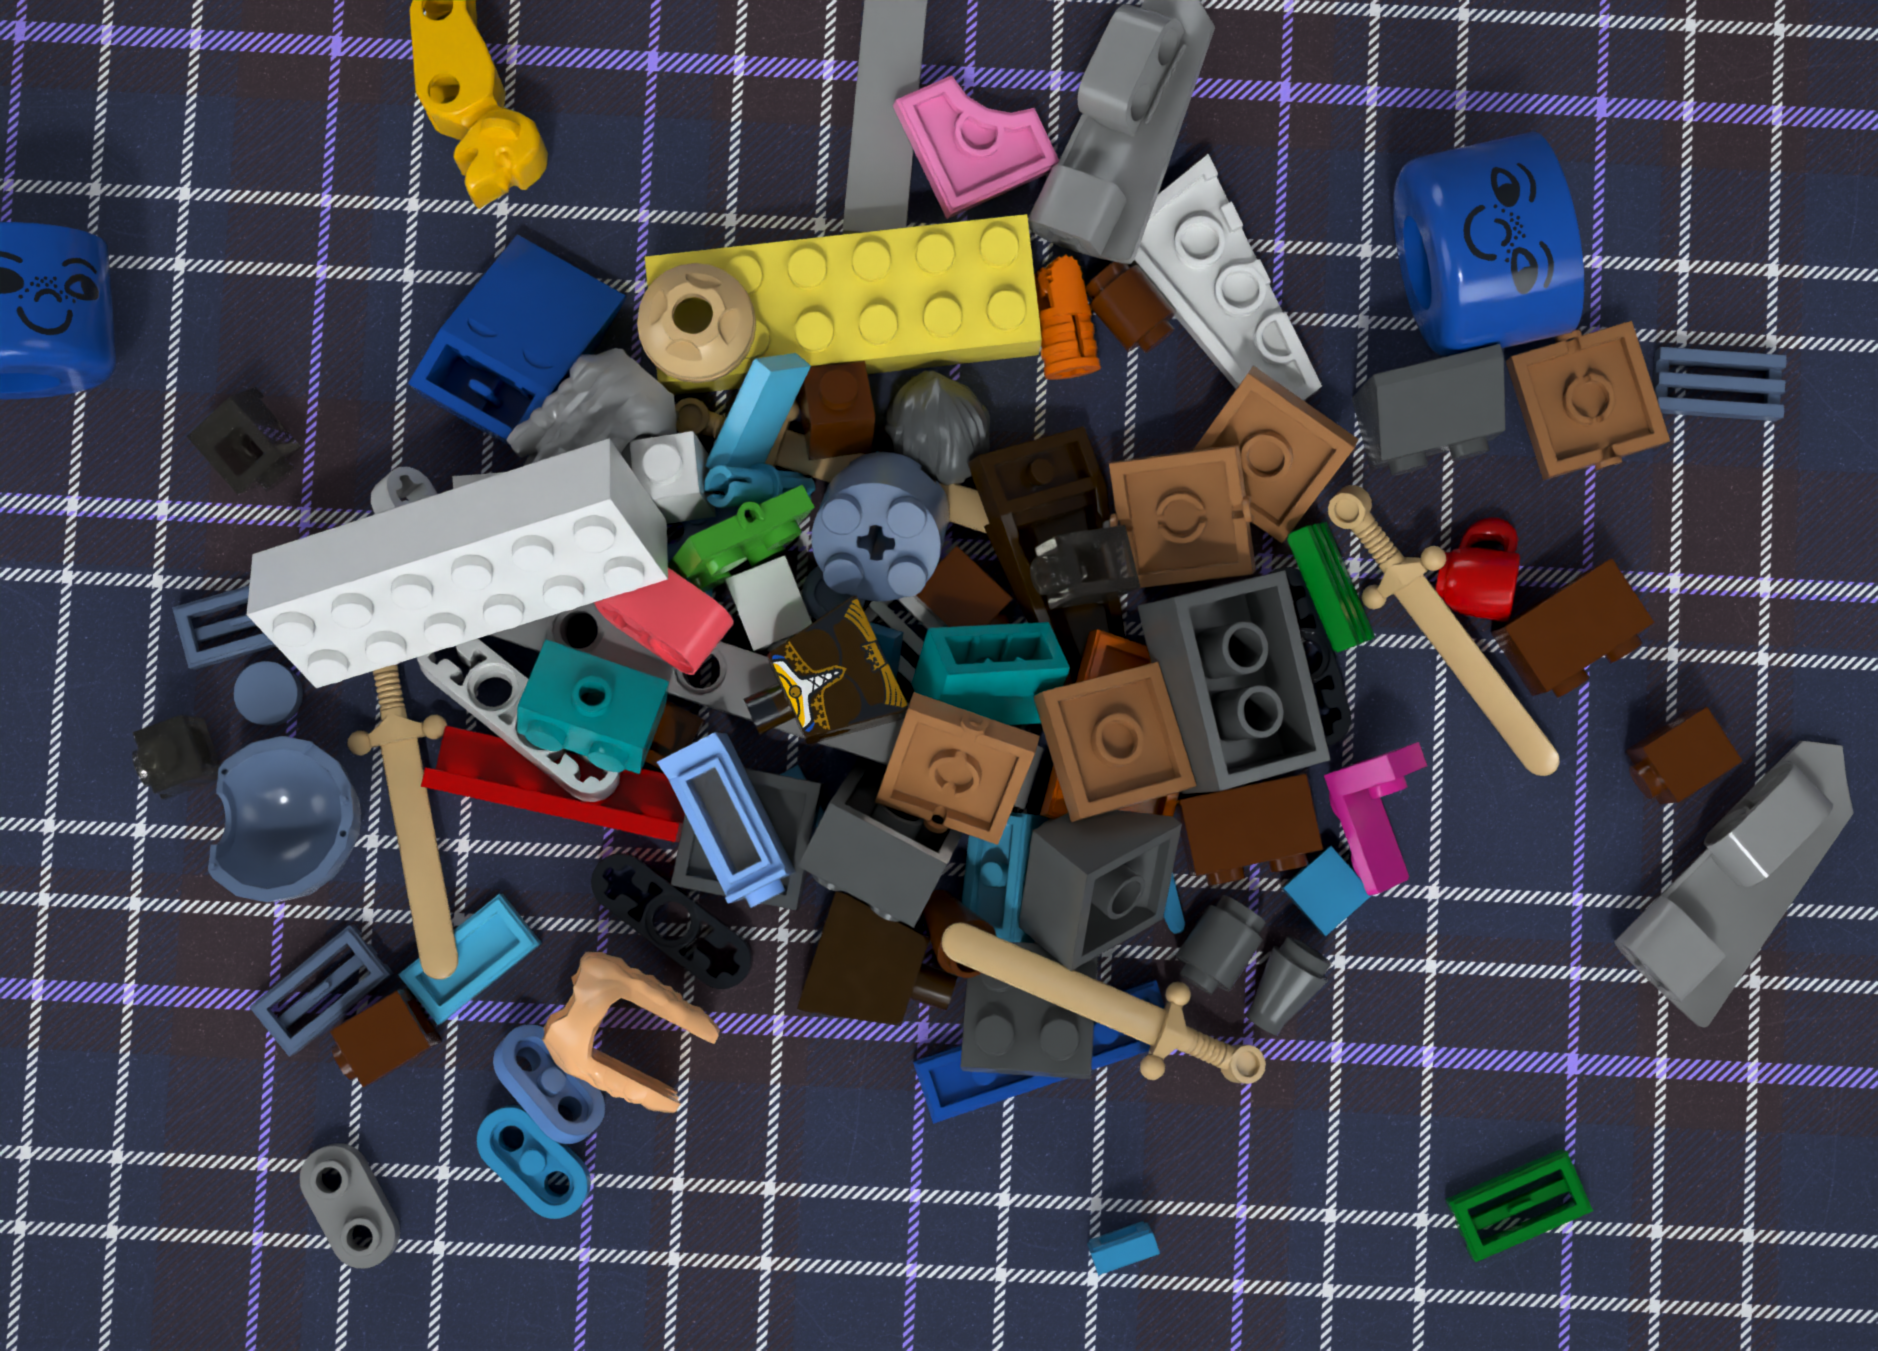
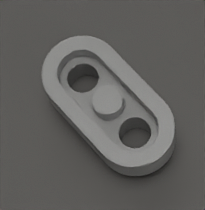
[300,1143,400,1269]

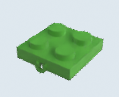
[668,484,815,592]

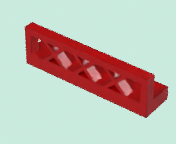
[421,726,685,842]

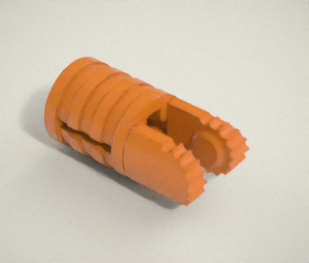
[1034,254,1101,380]

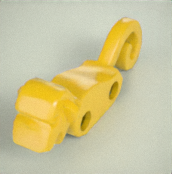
[409,0,548,209]

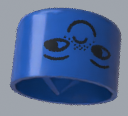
[1393,131,1584,357]
[0,222,117,400]

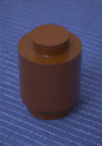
[1085,261,1176,354]

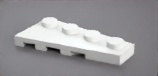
[1131,154,1322,401]

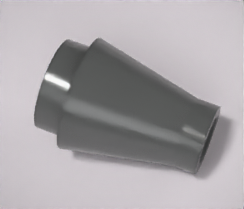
[1245,936,1332,1036]

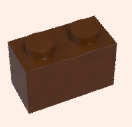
[1491,558,1655,698]
[1175,773,1323,886]

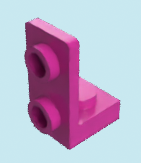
[1324,742,1427,896]

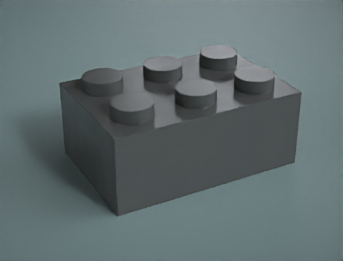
[1137,570,1330,794]

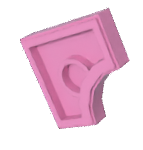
[892,75,1059,219]

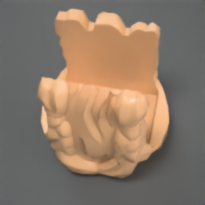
[542,952,720,1113]

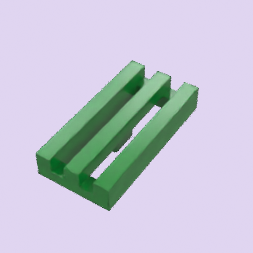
[1287,522,1375,653]
[1445,1149,1593,1262]

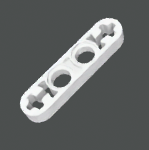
[417,638,621,802]

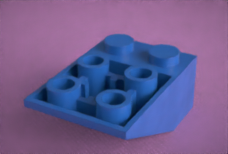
[408,234,627,457]

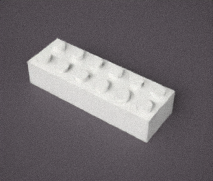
[246,438,668,688]

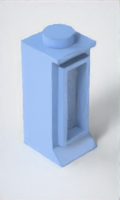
[657,732,796,908]

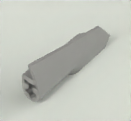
[1028,0,1215,264]
[1614,741,1854,1027]

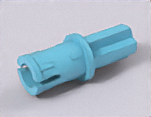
[704,463,816,508]

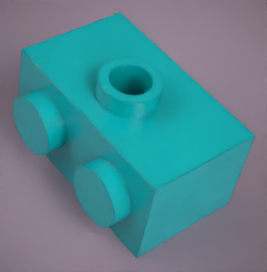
[911,622,1070,725]
[517,639,669,774]

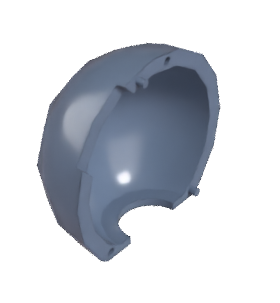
[208,736,361,902]

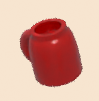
[1435,517,1520,622]

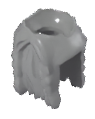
[506,348,679,470]

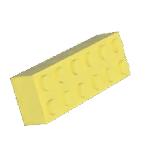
[645,214,1042,396]

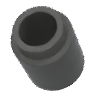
[1176,895,1266,995]

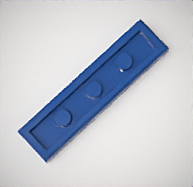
[913,979,1165,1124]

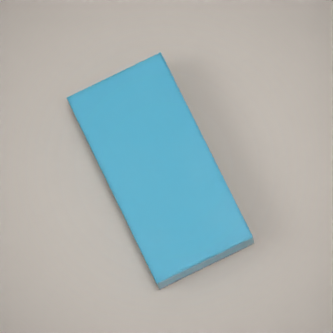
[705,353,811,470]
[398,894,542,1025]

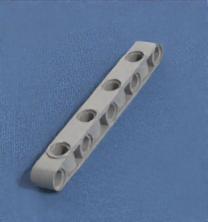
[490,602,1044,810]

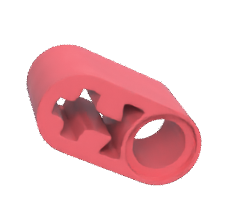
[594,568,734,675]

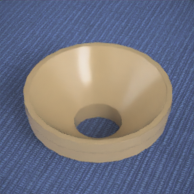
[637,263,756,383]

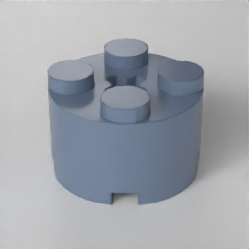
[811,452,950,601]

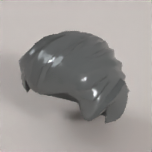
[885,370,990,486]

